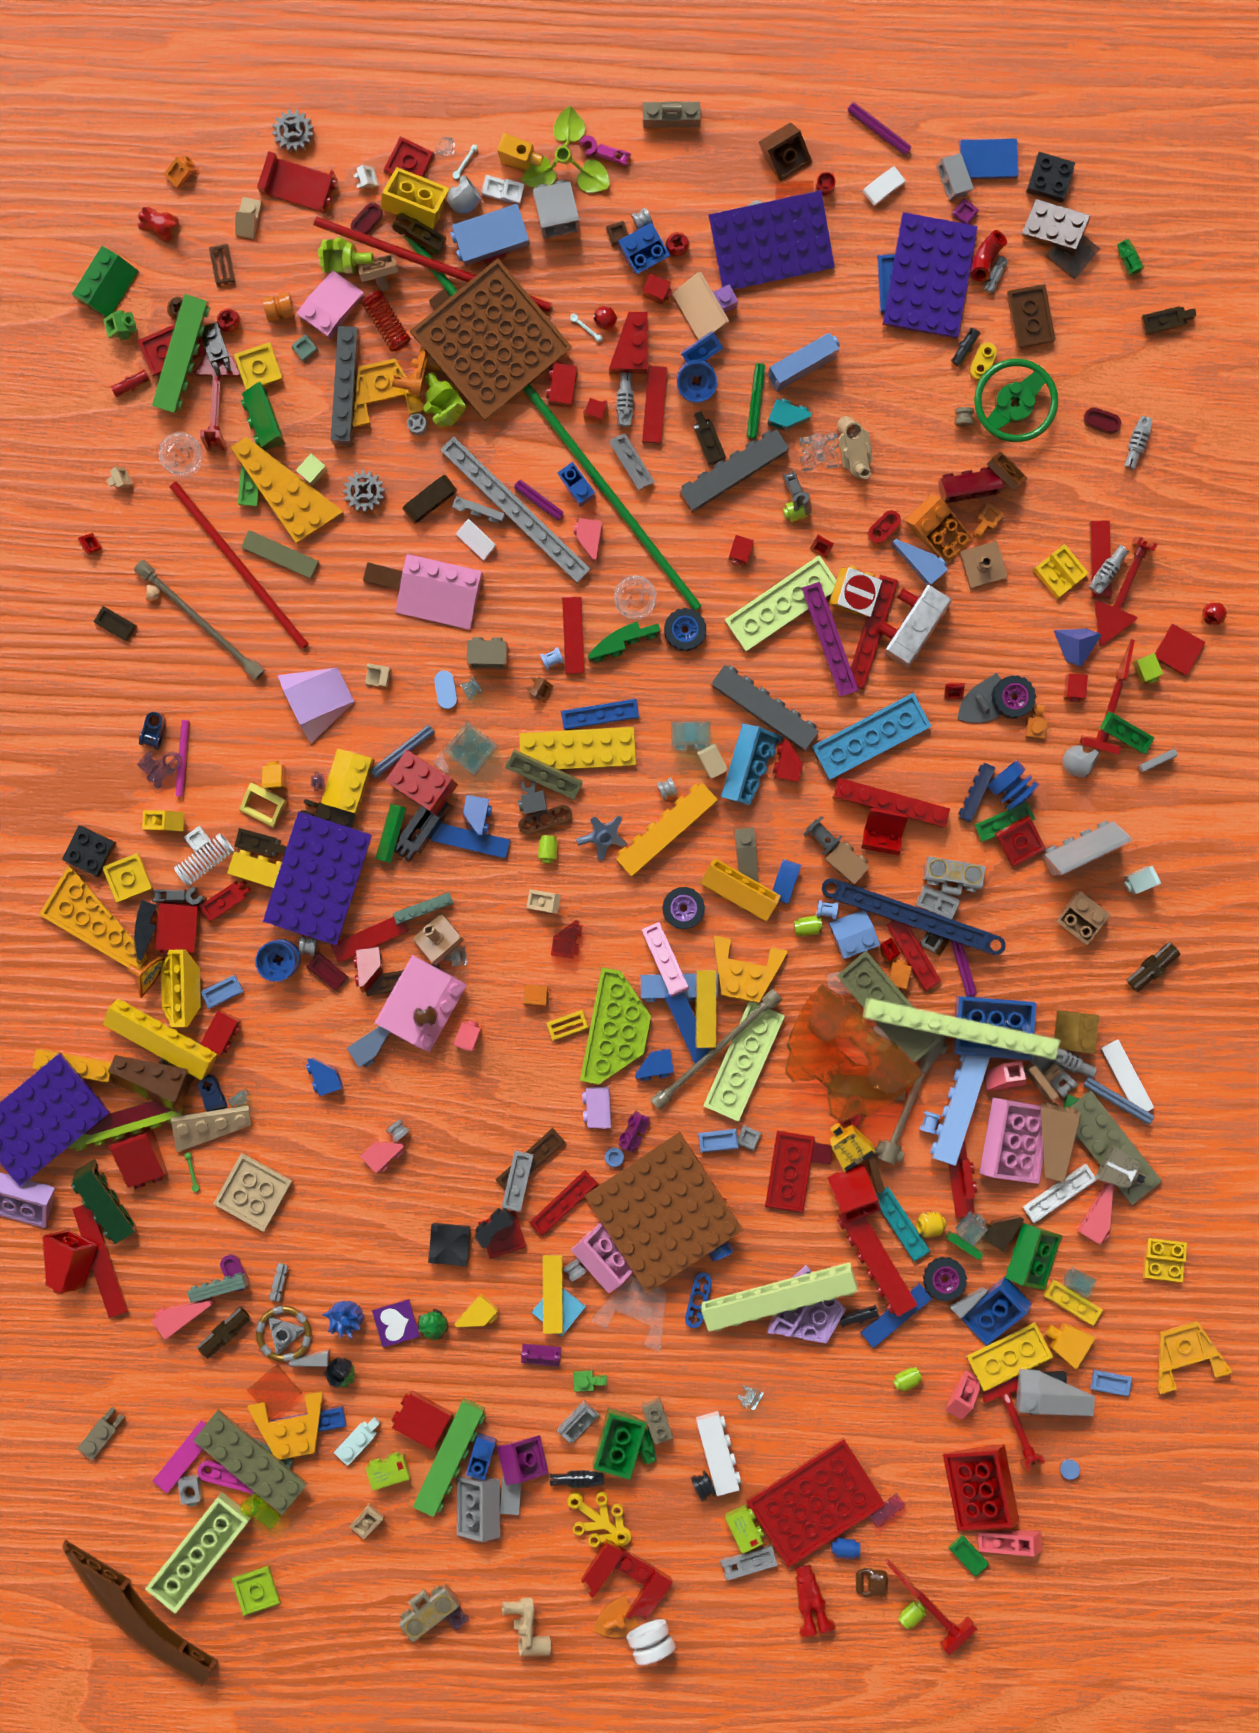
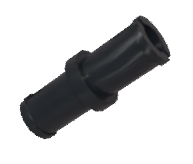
[951,327,981,367]
[840,1305,879,1328]

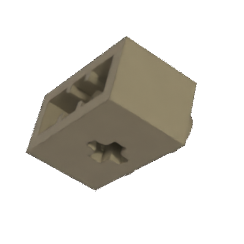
[642,1397,673,1445]

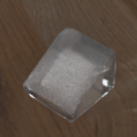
[433,751,450,775]

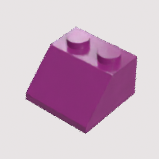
[497,1435,549,1485]

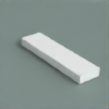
[1100,1039,1154,1111]
[1023,1163,1097,1223]

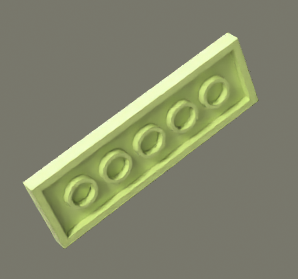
[724,555,836,652]
[703,1002,785,1122]

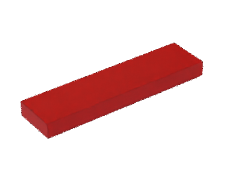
[642,366,667,444]
[1090,520,1112,598]
[562,597,585,674]
[330,917,408,963]
[886,920,942,991]
[529,1170,598,1236]

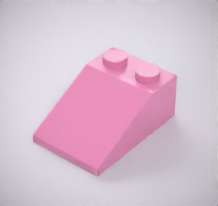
[297,271,364,340]

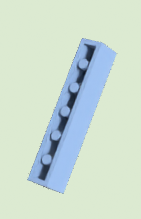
[930,1055,990,1166]

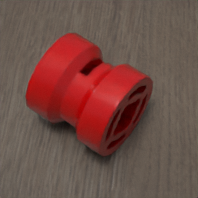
[815,172,836,196]

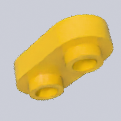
[969,342,997,380]

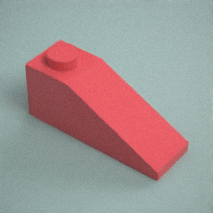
[1077,1182,1114,1244]
[151,1299,215,1339]
[978,1530,1042,1556]

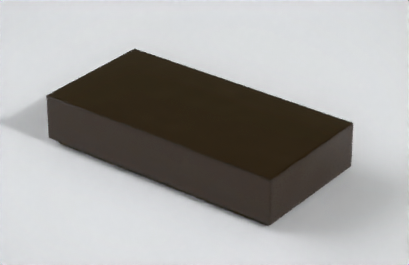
[93,606,137,642]

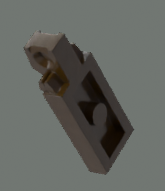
[1141,306,1197,335]
[693,411,726,466]
[234,828,287,857]

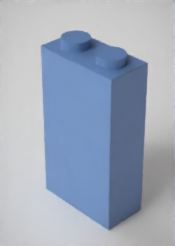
[450,204,530,266]
[768,332,840,392]

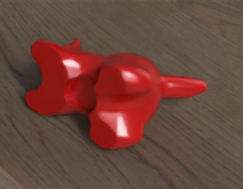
[137,207,179,242]

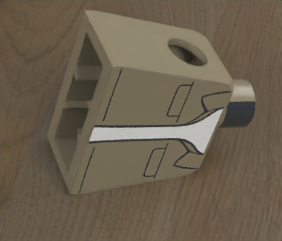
[1095,1144,1146,1188]

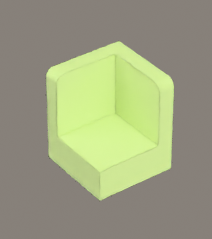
[297,454,328,486]

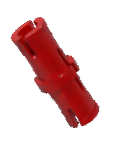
[110,369,150,398]

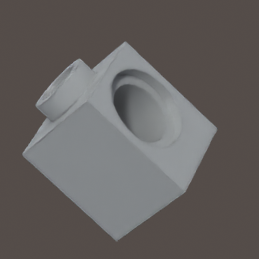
[178,1475,203,1506]

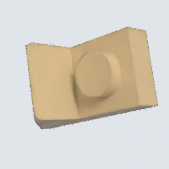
[235,197,262,240]
[697,744,728,779]
[526,889,561,914]
[349,1503,384,1539]

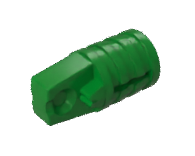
[1117,239,1145,276]
[639,1427,657,1464]

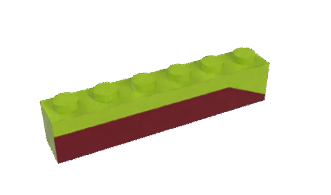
[69,1100,184,1151]

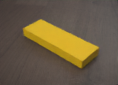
[1043,1279,1103,1326]

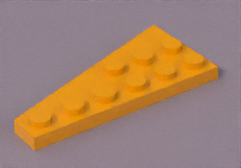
[230,437,344,544]
[39,865,149,969]

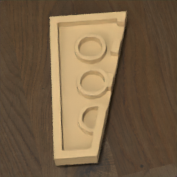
[171,1106,251,1152]

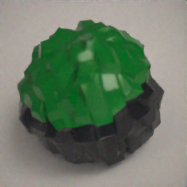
[417,1309,448,1340]
[324,1357,355,1388]

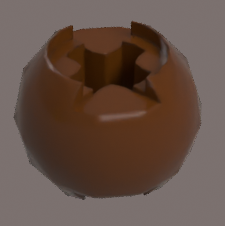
[167,297,183,321]
[413,1006,438,1027]

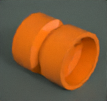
[263,292,295,322]

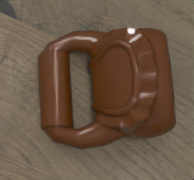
[856,1568,888,1597]

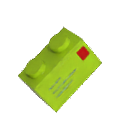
[366,1452,411,1491]
[725,1504,764,1554]

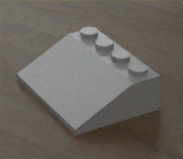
[1042,820,1132,876]

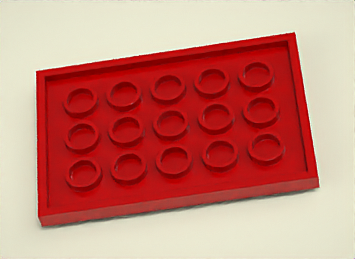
[746,1438,886,1568]

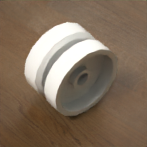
[627,1619,676,1665]

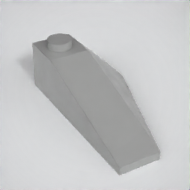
[1015,1368,1095,1416]

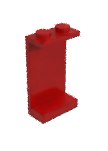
[257,151,338,213]

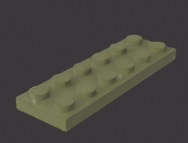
[836,951,941,1065]
[1070,1090,1162,1205]
[193,1409,308,1515]

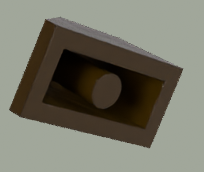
[981,1215,1024,1252]

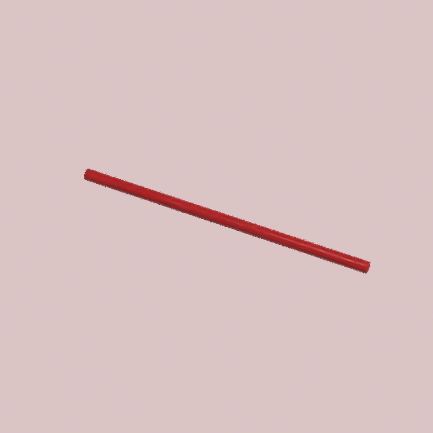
[314,216,551,312]

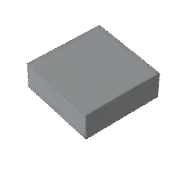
[738,1125,761,1151]

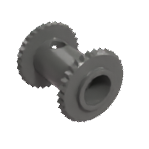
[803,816,842,855]

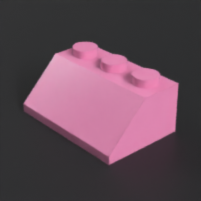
[571,1222,633,1293]

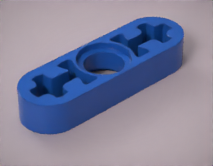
[685,1272,712,1328]

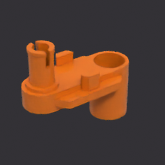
[392,347,443,396]

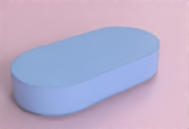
[434,671,457,709]

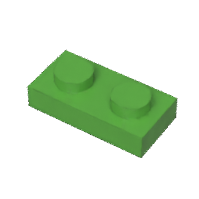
[238,466,259,507]

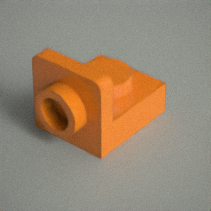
[163,156,198,188]

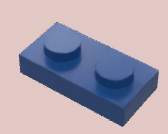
[681,331,723,362]

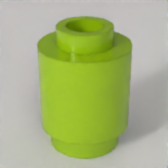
[783,502,812,522]
[538,835,558,864]
[794,915,823,937]
[893,1367,923,1393]
[898,1600,927,1630]

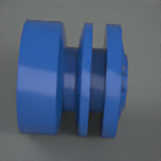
[677,359,717,402]
[987,760,1039,811]
[255,939,301,982]

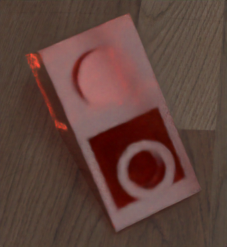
[551,920,583,959]

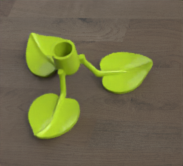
[522,106,609,193]

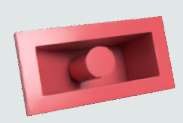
[573,518,602,562]
[454,1020,481,1051]
[945,1371,981,1420]

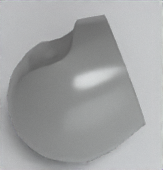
[447,175,481,214]
[1062,745,1100,778]

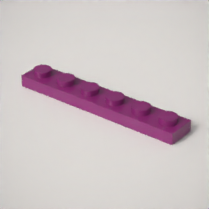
[801,582,858,697]

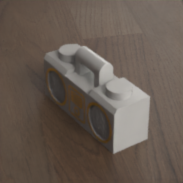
[923,857,986,896]

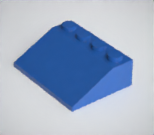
[954,996,1036,1060]

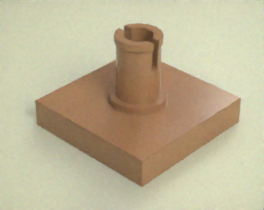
[358,254,399,292]
[959,541,1008,589]
[413,913,464,966]
[1023,1063,1062,1101]

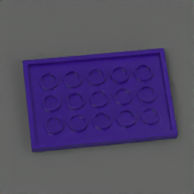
[708,190,835,290]
[882,212,978,339]
[263,811,373,945]
[0,1053,110,1187]

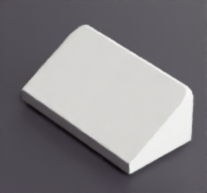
[456,519,497,561]

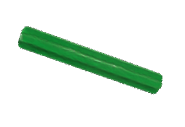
[746,363,765,439]

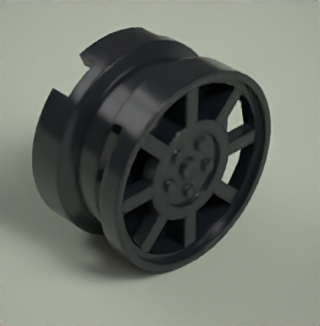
[691,1470,716,1502]

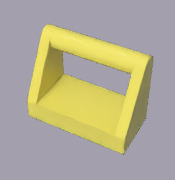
[239,783,287,827]

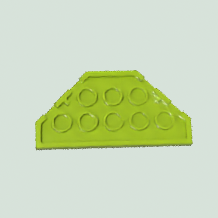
[580,967,651,1084]

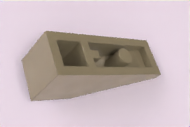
[734,828,759,883]

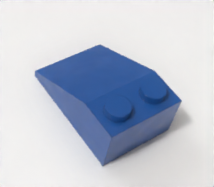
[961,1276,1032,1346]

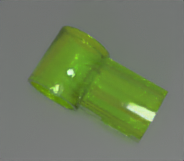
[240,1493,281,1529]

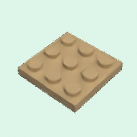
[213,1153,293,1232]

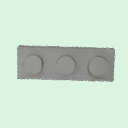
[609,434,655,490]
[502,1150,534,1211]

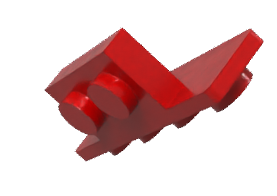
[948,1140,977,1218]

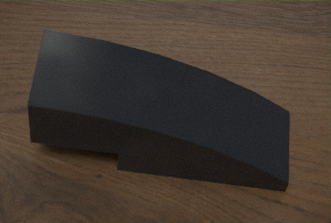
[134,900,157,964]

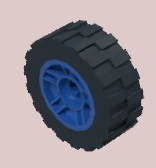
[664,608,706,651]

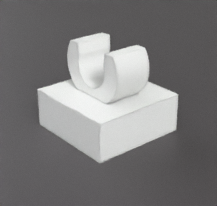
[354,165,379,188]

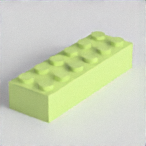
[145,1492,252,1613]

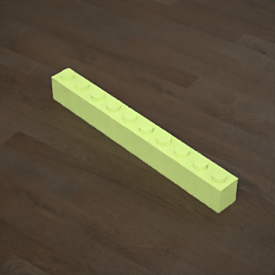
[862,998,1060,1059]

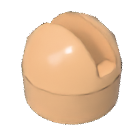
[146,585,160,601]

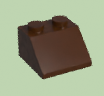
[758,122,812,182]

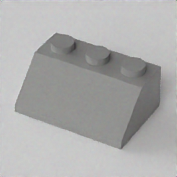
[457,1476,500,1542]

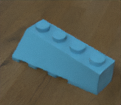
[721,723,783,805]

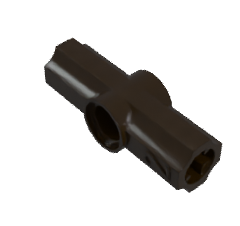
[1126,942,1181,992]
[197,1307,251,1359]

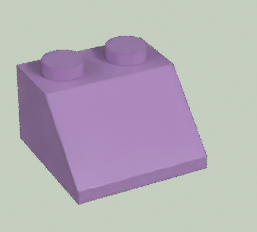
[582,1086,611,1128]

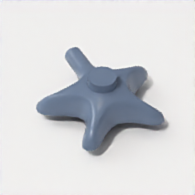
[576,816,626,860]

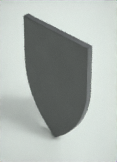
[958,673,1013,723]

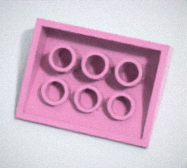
[396,554,483,630]
[375,955,467,1052]
[980,1098,1044,1184]

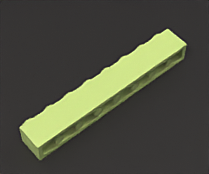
[702,1262,858,1331]

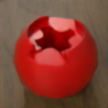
[665,232,690,257]
[593,305,617,330]
[217,308,241,333]
[1202,602,1227,625]

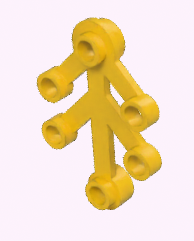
[567,1492,631,1547]

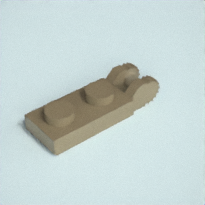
[77,1407,125,1460]

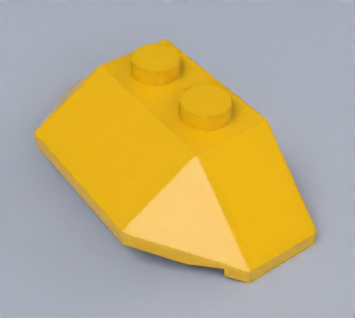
[161,949,201,1027]

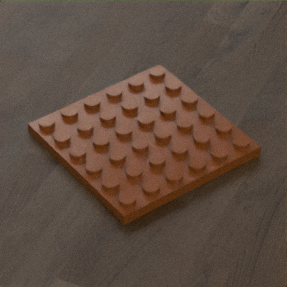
[410,258,572,421]
[585,1132,744,1294]

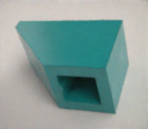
[767,398,812,431]

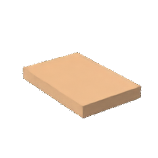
[672,272,729,340]

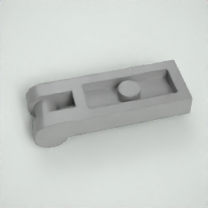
[1029,1055,1078,1098]
[720,1545,778,1580]

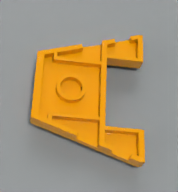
[352,358,424,428]
[713,935,788,1004]
[1158,1321,1232,1394]
[248,1391,323,1460]

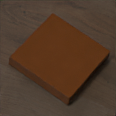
[987,452,1027,491]

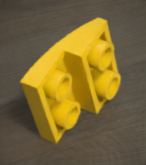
[1143,1238,1187,1283]

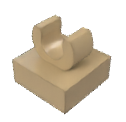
[107,467,133,488]

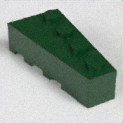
[71,1159,136,1244]

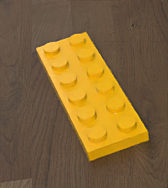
[519,727,636,770]

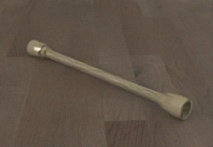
[134,560,265,681]
[650,989,783,1110]

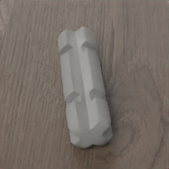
[984,256,1008,293]
[269,1263,288,1301]

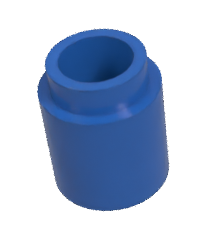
[831,1538,860,1560]

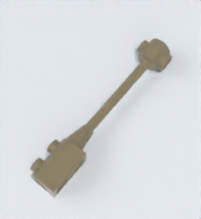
[874,1034,950,1165]

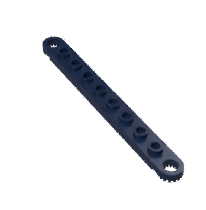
[822,878,1006,955]

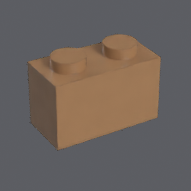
[824,841,869,885]

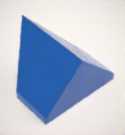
[1053,629,1102,667]

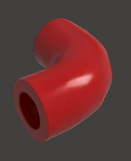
[971,230,1007,282]

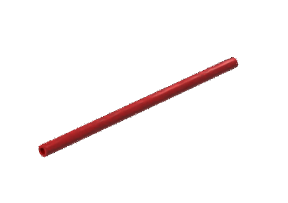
[169,481,309,650]

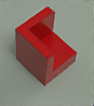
[583,398,608,423]

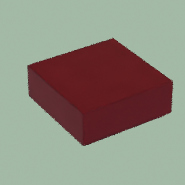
[811,1142,833,1165]

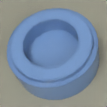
[605,1147,624,1167]
[1060,1459,1080,1480]

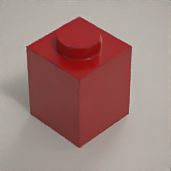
[642,274,673,305]
[728,535,754,566]
[1064,673,1088,703]

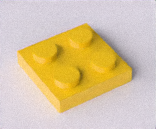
[234,342,283,390]
[102,853,153,903]

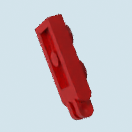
[199,880,251,922]

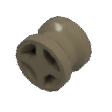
[955,407,974,426]

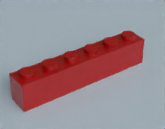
[832,778,951,828]
[837,1212,917,1317]

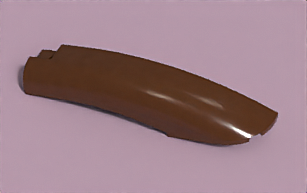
[62,1539,217,1686]

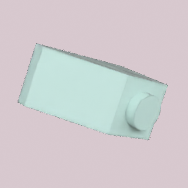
[1124,866,1161,894]

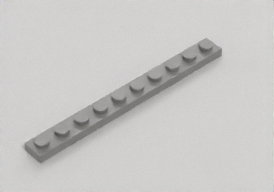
[440,436,591,583]

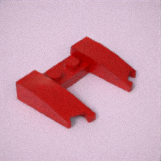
[581,1539,673,1620]

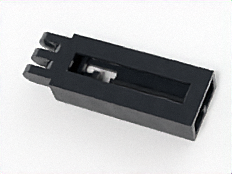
[394,802,453,862]

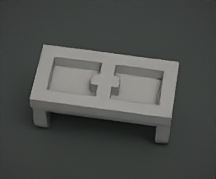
[936,153,974,201]
[916,884,960,919]
[557,1400,600,1443]

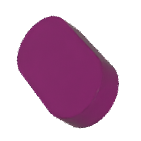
[220,1254,249,1292]

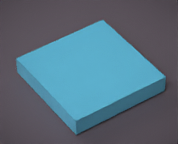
[532,1287,586,1337]

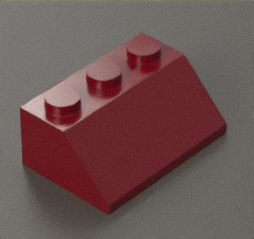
[938,467,1004,503]

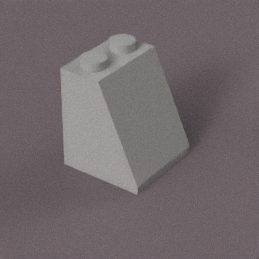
[533,180,580,239]

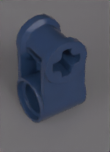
[139,712,166,750]
[198,1075,227,1112]

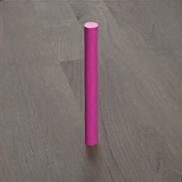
[175,720,189,797]

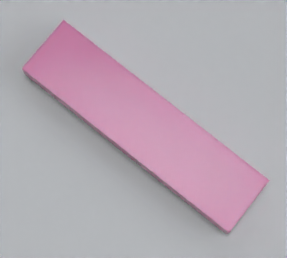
[642,922,689,997]

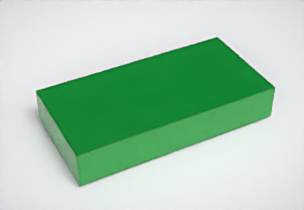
[945,1231,983,1261]
[948,1534,989,1577]

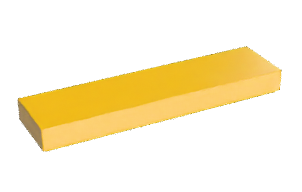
[696,970,716,1048]
[543,1255,563,1334]

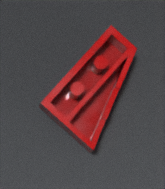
[609,312,648,374]

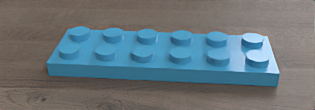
[811,693,931,780]

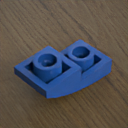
[772,859,801,904]

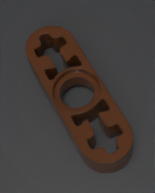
[518,805,572,835]

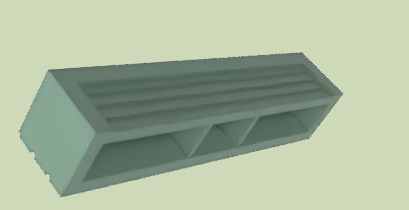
[393,892,453,925]
[187,1272,249,1303]

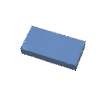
[201,975,244,1009]
[698,1128,739,1153]
[1090,1369,1132,1396]

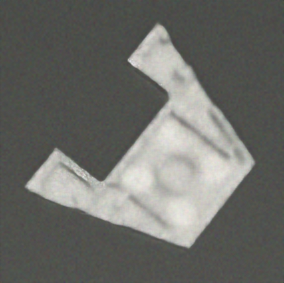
[591,1275,666,1352]

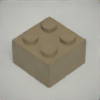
[467,637,508,668]

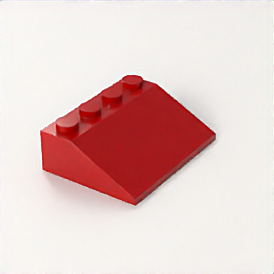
[943,1444,1020,1531]

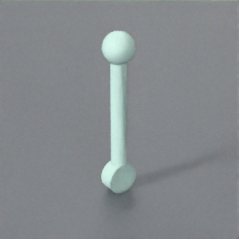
[453,144,478,180]
[570,314,603,342]

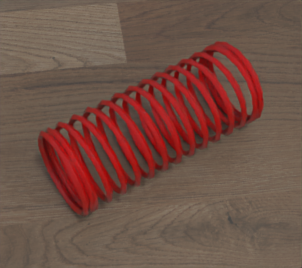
[361,290,411,352]

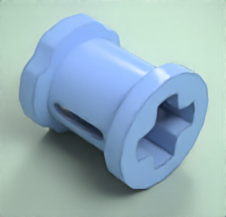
[540,647,564,670]
[816,900,838,920]
[919,1111,941,1134]

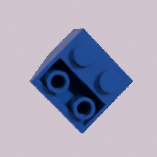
[618,222,670,275]

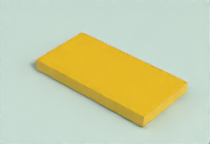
[966,1322,1053,1392]

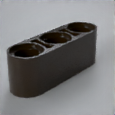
[402,475,457,524]

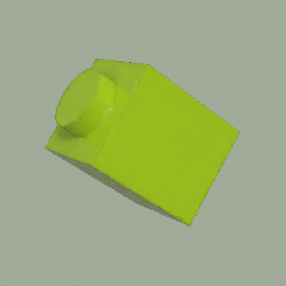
[1133,653,1163,685]

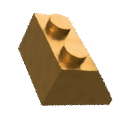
[1054,1010,1099,1054]

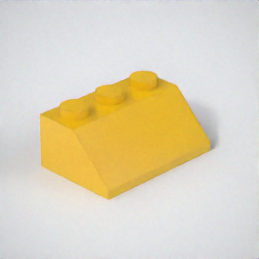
[380,167,449,229]
[321,748,374,814]

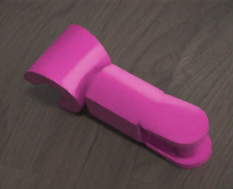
[580,136,632,166]

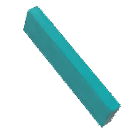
[876,1186,930,1262]

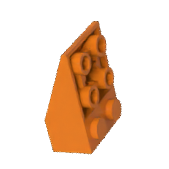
[904,494,973,564]

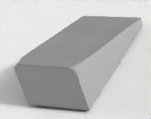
[949,1286,988,1318]
[289,1349,330,1367]

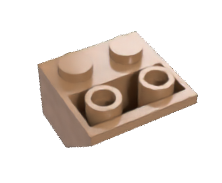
[1056,891,1111,945]

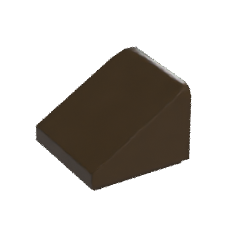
[920,932,949,956]

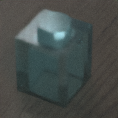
[955,1211,988,1246]
[1064,1267,1096,1297]

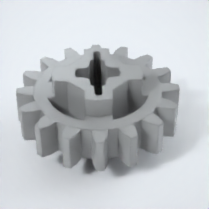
[272,109,314,153]
[343,470,385,513]

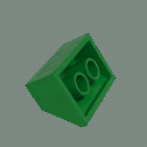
[72,246,139,317]
[241,382,285,451]
[1005,1223,1062,1290]
[592,1408,647,1479]

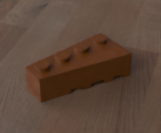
[108,1055,192,1114]

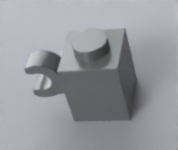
[518,780,548,815]

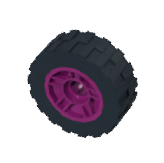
[991,675,1036,718]
[923,1257,967,1301]

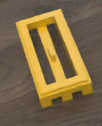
[546,1010,589,1041]

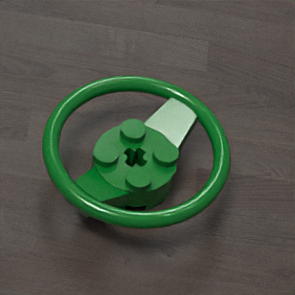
[974,358,1058,442]

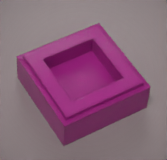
[952,199,979,224]

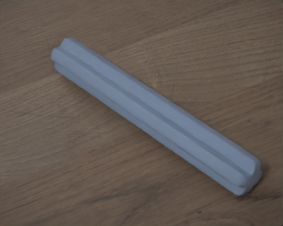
[370,725,435,778]
[1084,1077,1154,1125]

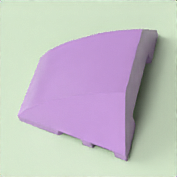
[278,667,354,744]
[767,1265,846,1343]

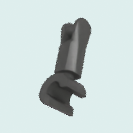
[782,470,812,515]
[152,887,207,906]

